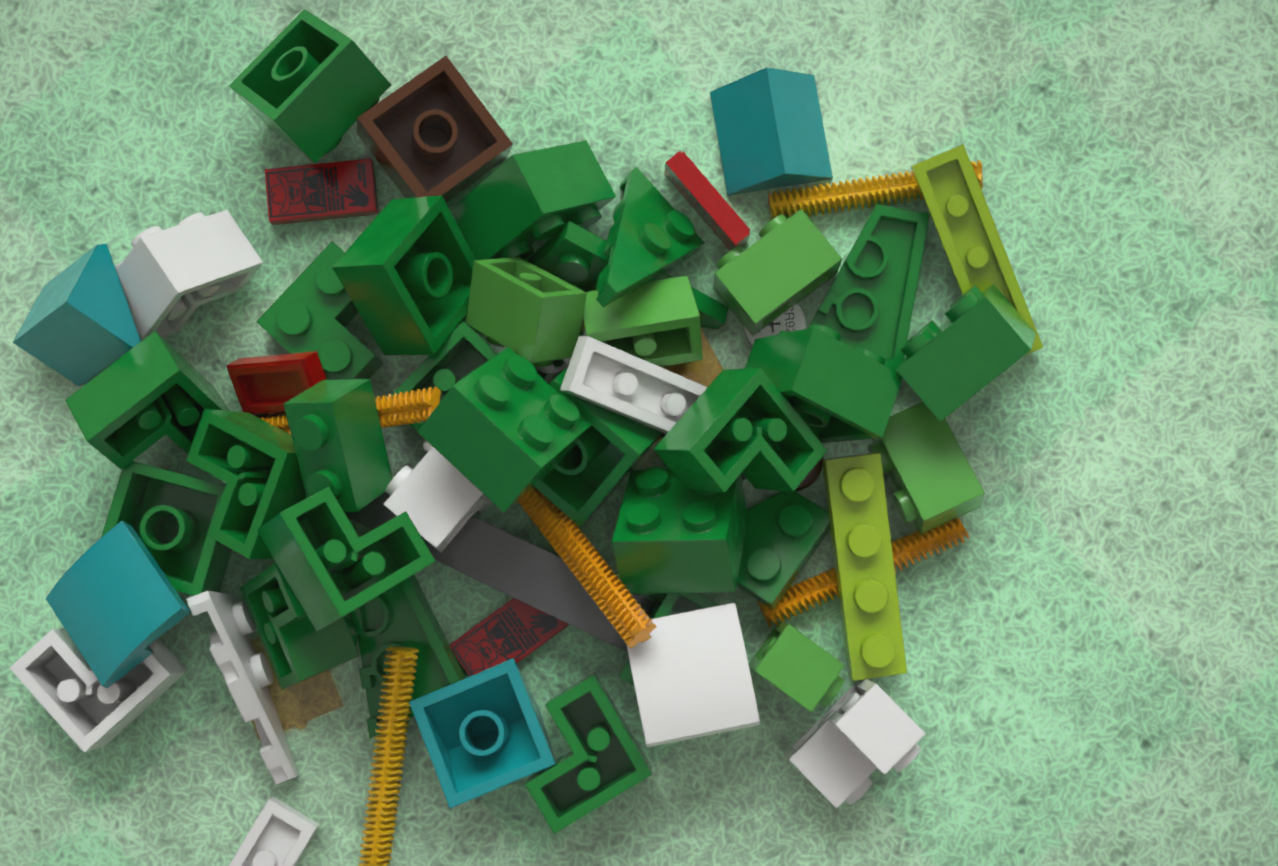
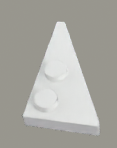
[186,591,299,784]

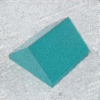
[710,67,833,196]
[12,243,141,386]
[409,658,556,809]

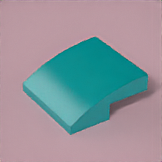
[46,521,191,688]

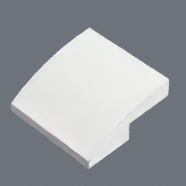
[626,603,760,748]

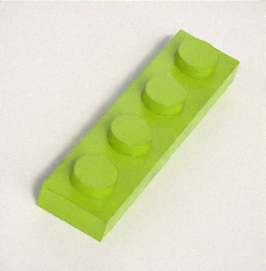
[911,144,1043,355]
[822,452,907,681]

